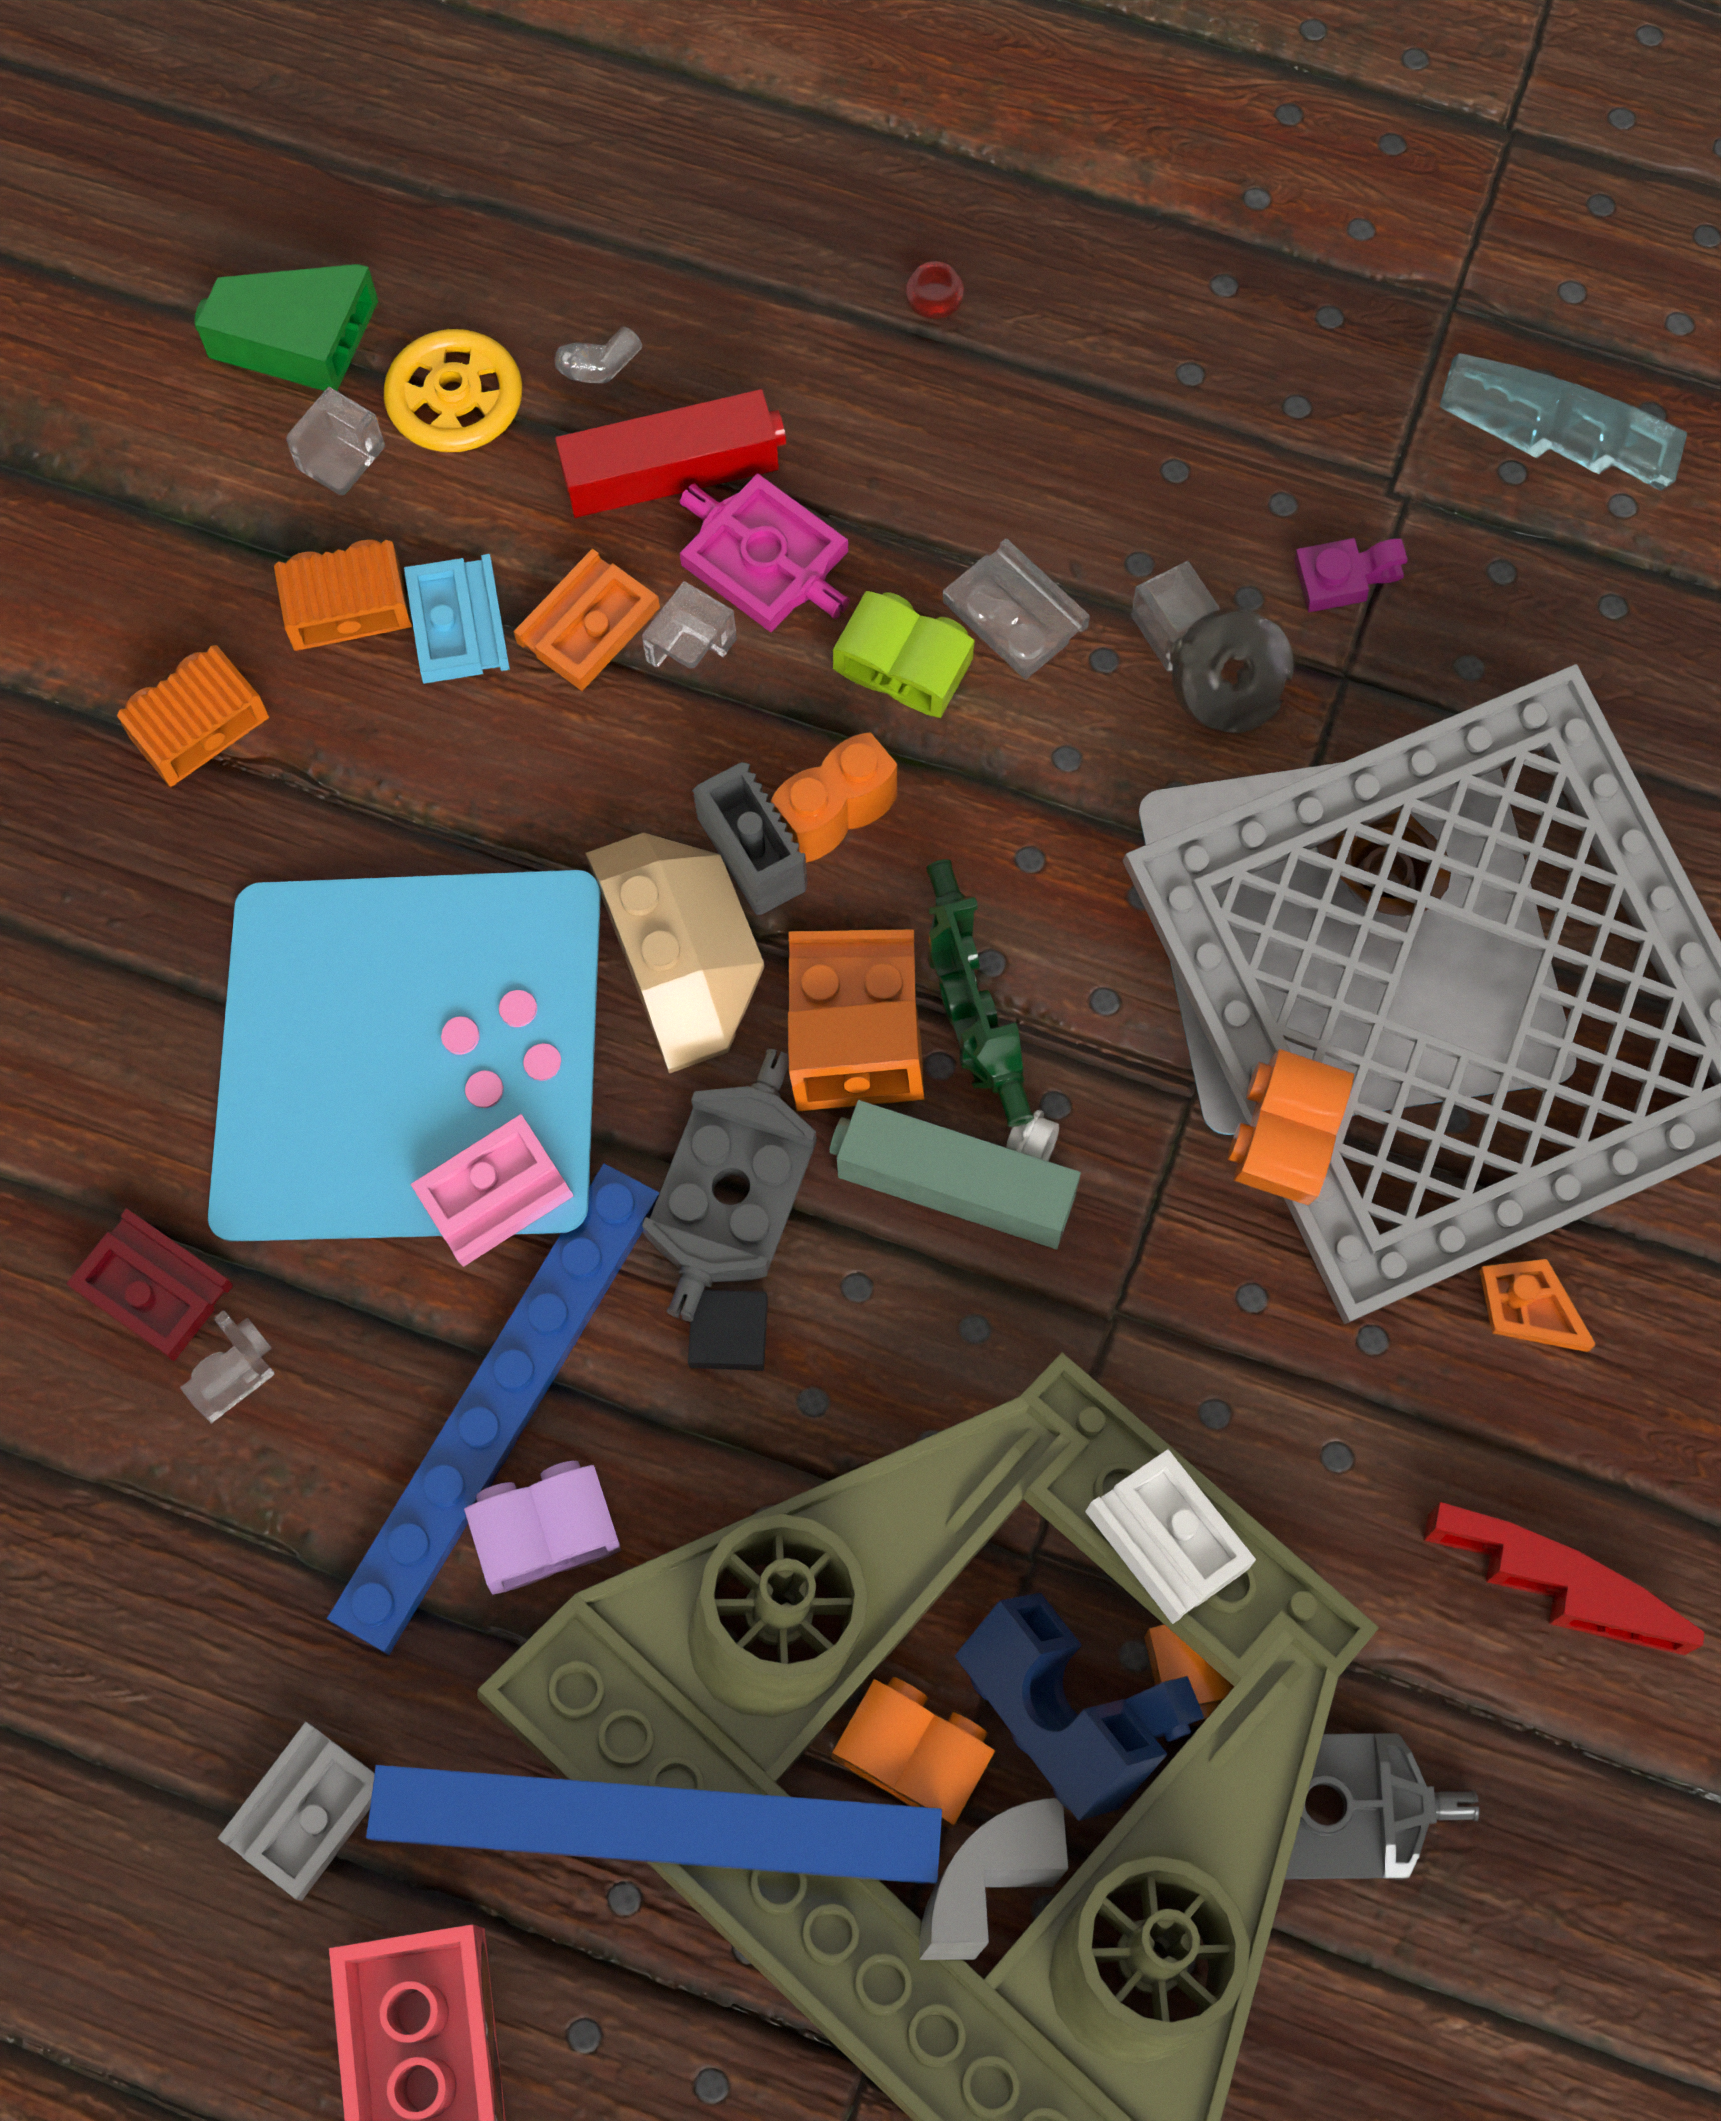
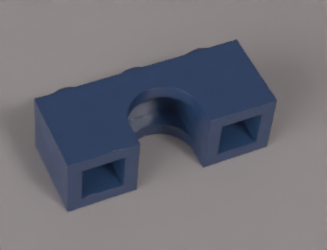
[955,1593,1167,1821]

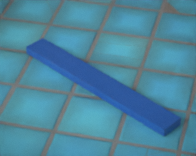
[366,1765,942,1884]

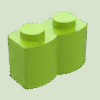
[833,591,975,718]

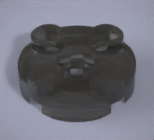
[1170,608,1294,733]

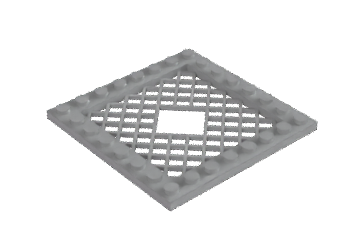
[1123,664,1721,1324]

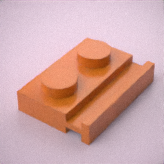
[514,549,660,691]
[789,929,915,1012]

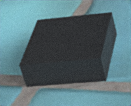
[688,1290,768,1371]

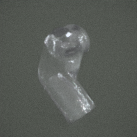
[554,327,643,384]

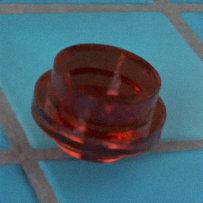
[906,261,964,319]

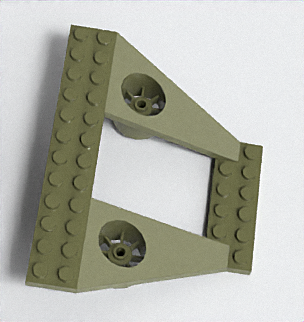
[477,1352,1379,2121]

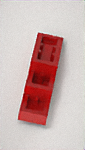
[1424,1502,1705,1655]

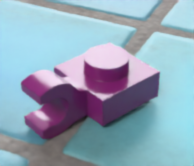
[1294,538,1408,613]

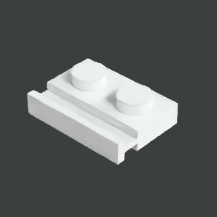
[1085,1449,1256,1624]

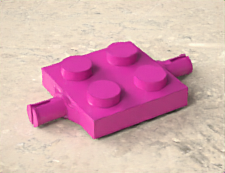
[680,473,850,632]

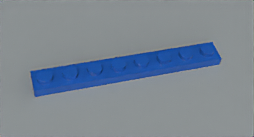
[327,1163,660,1655]

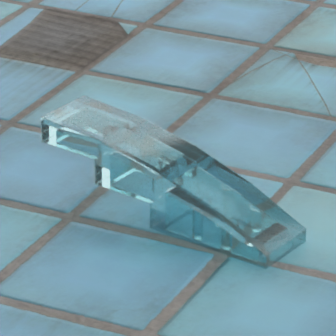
[1439,353,1688,491]

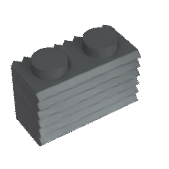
[692,762,808,915]

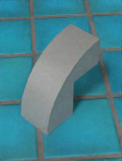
[919,1798,1068,1960]

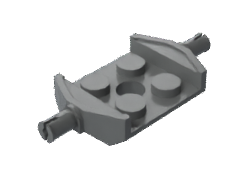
[642,1049,817,1322]
[1285,1733,1479,1880]

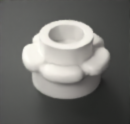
[1006,1110,1059,1161]

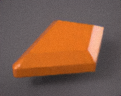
[1480,1259,1595,1352]

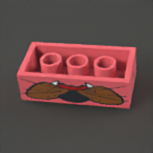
[329,1924,506,2121]

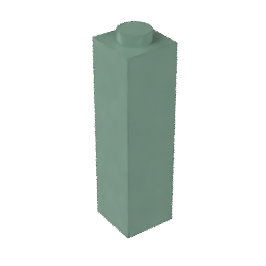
[830,1100,1081,1250]

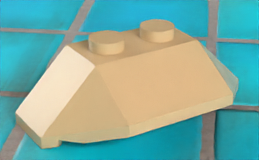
[585,833,764,1074]

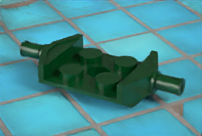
[926,859,1034,1127]

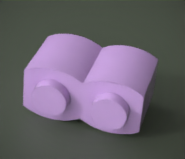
[464,1461,622,1595]

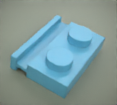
[404,554,510,684]

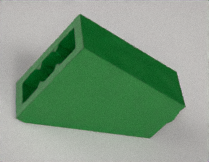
[195,264,378,394]

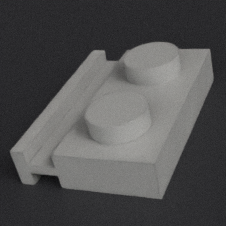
[218,1722,375,1901]

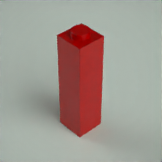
[555,389,786,518]

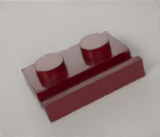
[66,1208,233,1362]

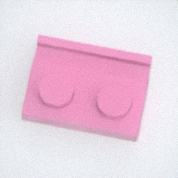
[410,1114,574,1267]

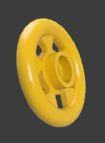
[384,329,522,452]

